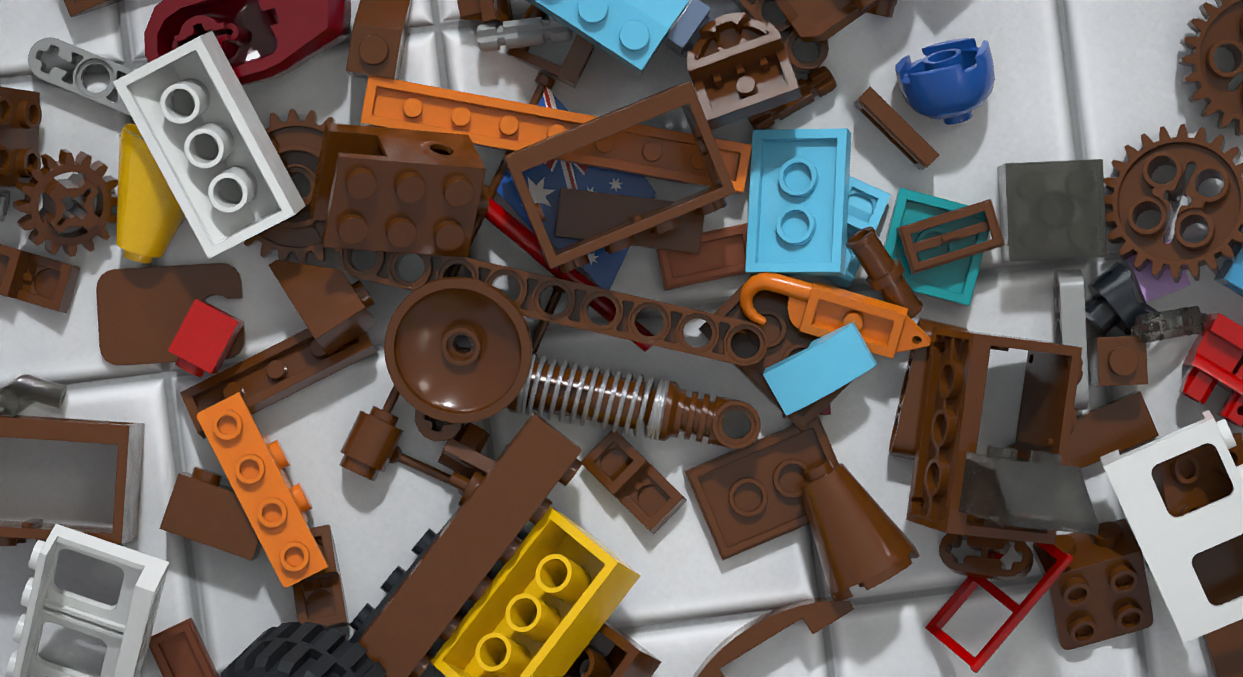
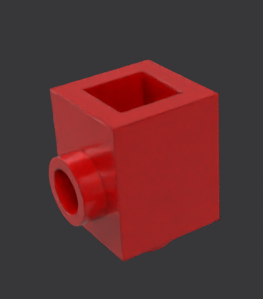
[168,299,244,378]

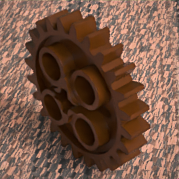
[1178,0,1243,137]
[1099,124,1243,283]

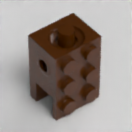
[309,123,490,257]

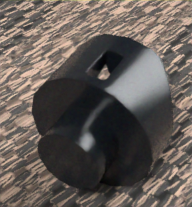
[1085,262,1159,336]

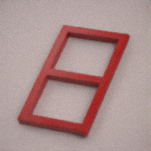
[925,542,1073,673]

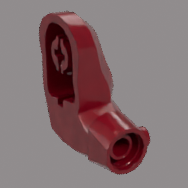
[144,0,351,86]

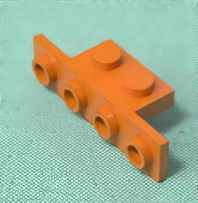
[197,392,329,588]

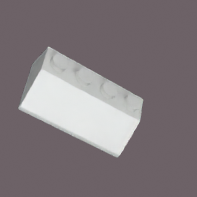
[113,31,306,259]

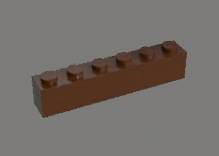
[357,412,583,677]

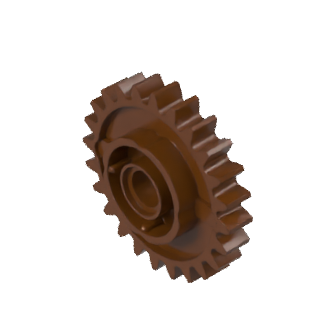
[244,109,341,264]

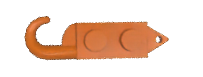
[739,272,931,359]

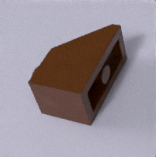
[346,0,412,80]
[268,260,377,356]

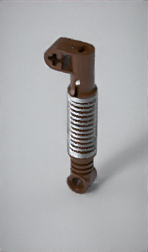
[415,346,761,449]

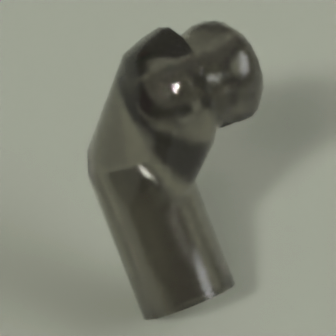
[0,374,67,417]

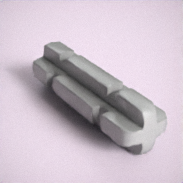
[476,16,572,52]

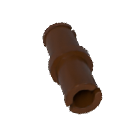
[846,226,923,319]

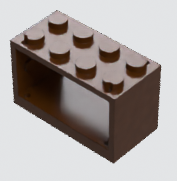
[502,81,736,273]
[906,326,1083,545]
[0,414,145,546]

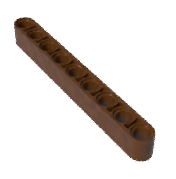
[340,248,768,366]

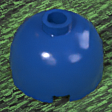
[895,38,995,125]

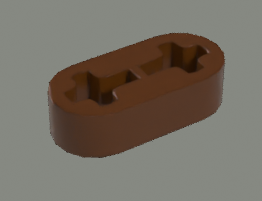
[939,533,1034,581]

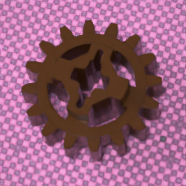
[13,149,118,257]

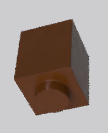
[1087,335,1148,386]

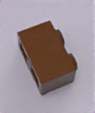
[159,467,262,561]

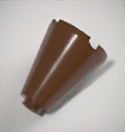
[800,459,920,602]

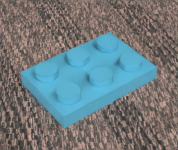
[745,128,852,276]

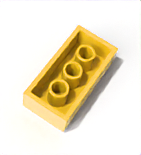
[430,506,641,677]

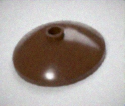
[384,277,533,423]

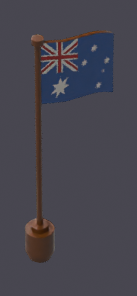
[339,72,656,481]

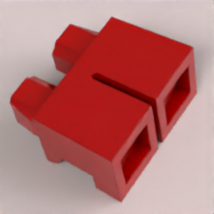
[1179,313,1243,428]

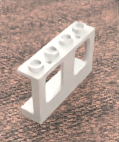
[1100,410,1243,643]
[5,524,169,677]

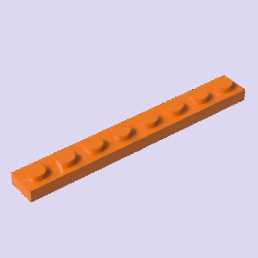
[360,75,752,194]

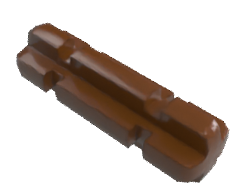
[747,66,837,130]

